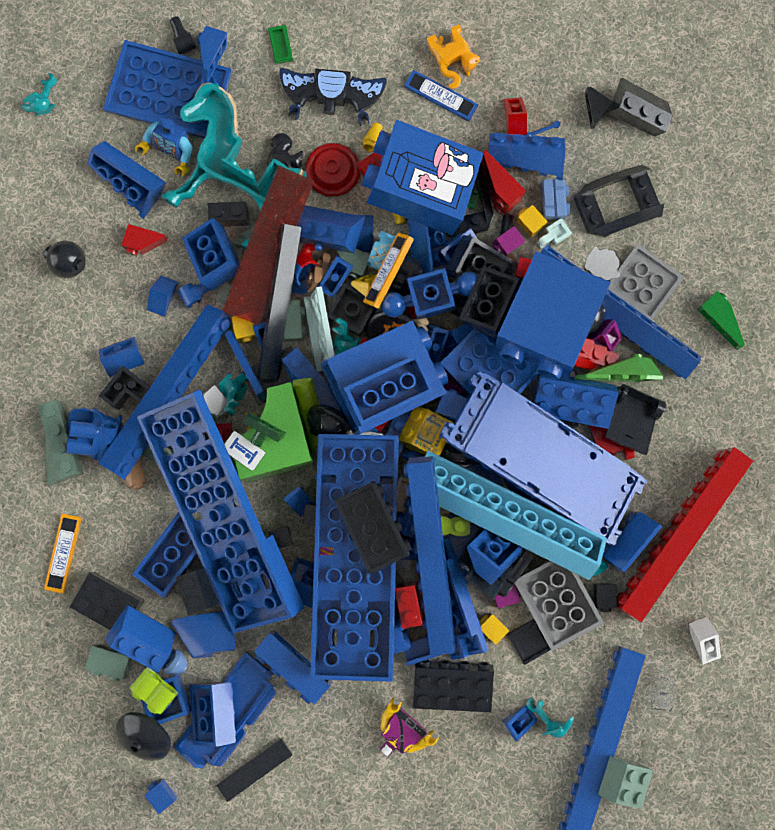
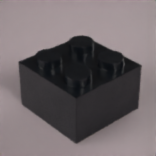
[327,283,377,338]

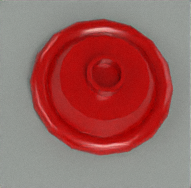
[305,143,360,197]

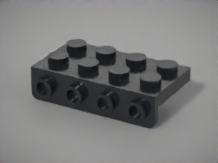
[334,481,412,575]
[413,659,494,713]

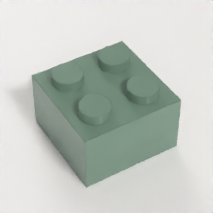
[598,756,653,809]

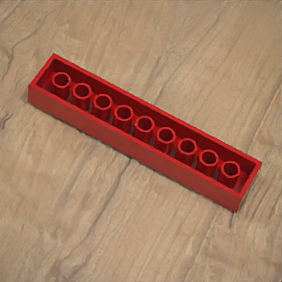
[617,447,753,623]

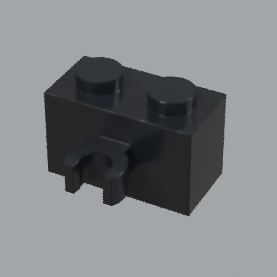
[387,254,423,296]

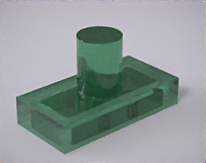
[242,413,286,447]

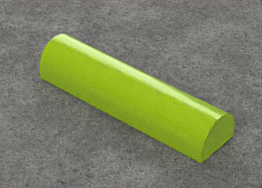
[293,377,320,454]

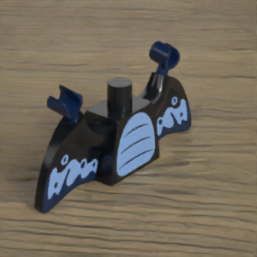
[280,68,387,126]

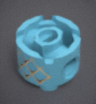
[367,231,396,270]

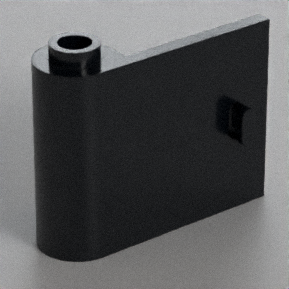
[604,384,666,455]

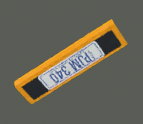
[363,233,414,309]
[44,513,82,594]

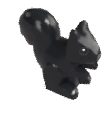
[266,133,303,169]

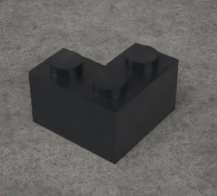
[99,365,151,410]

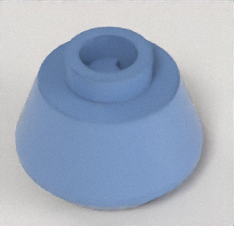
[162,649,187,675]

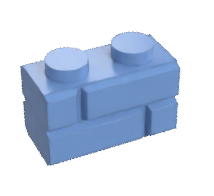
[540,179,570,221]

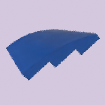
[171,612,236,658]

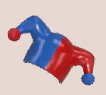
[293,243,322,286]

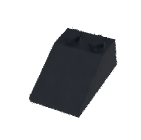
[446,235,518,277]

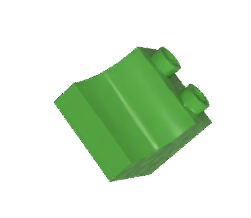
[229,382,315,483]

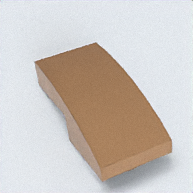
[306,253,331,293]

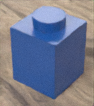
[144,779,178,814]

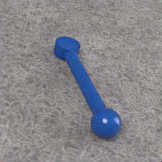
[524,121,561,136]

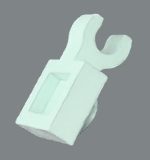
[537,218,572,248]

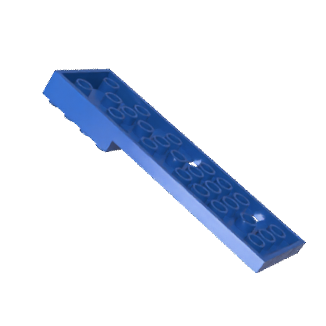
[137,390,305,633]
[310,434,399,682]

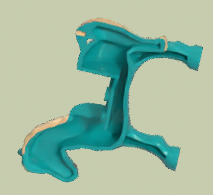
[161,83,308,256]

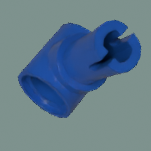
[177,283,210,308]

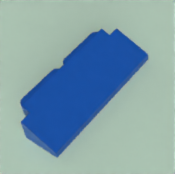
[174,652,276,769]

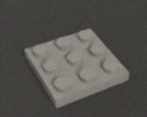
[608,244,684,320]

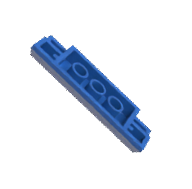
[417,537,488,660]

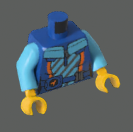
[135,118,193,177]

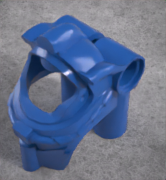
[66,408,124,461]

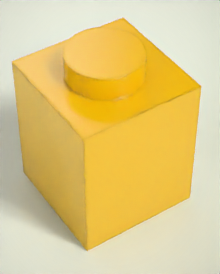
[517,205,547,238]
[231,313,257,344]
[479,613,509,645]

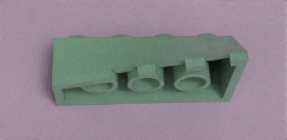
[38,400,84,486]

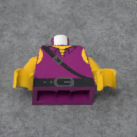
[380,697,439,757]

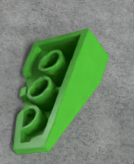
[575,354,663,382]

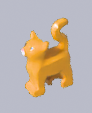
[427,24,480,89]

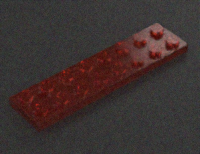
[222,165,314,325]

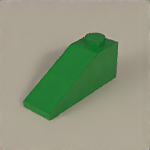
[697,291,745,350]

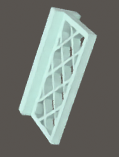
[302,287,334,372]

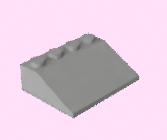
[515,560,604,651]

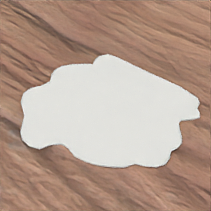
[585,247,620,280]

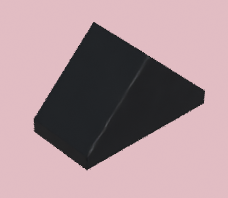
[584,87,612,129]

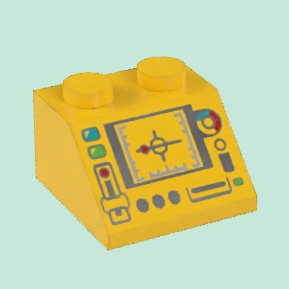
[399,407,454,456]

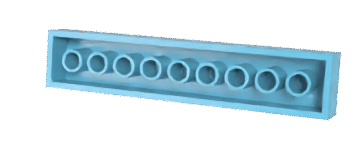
[425,451,607,580]

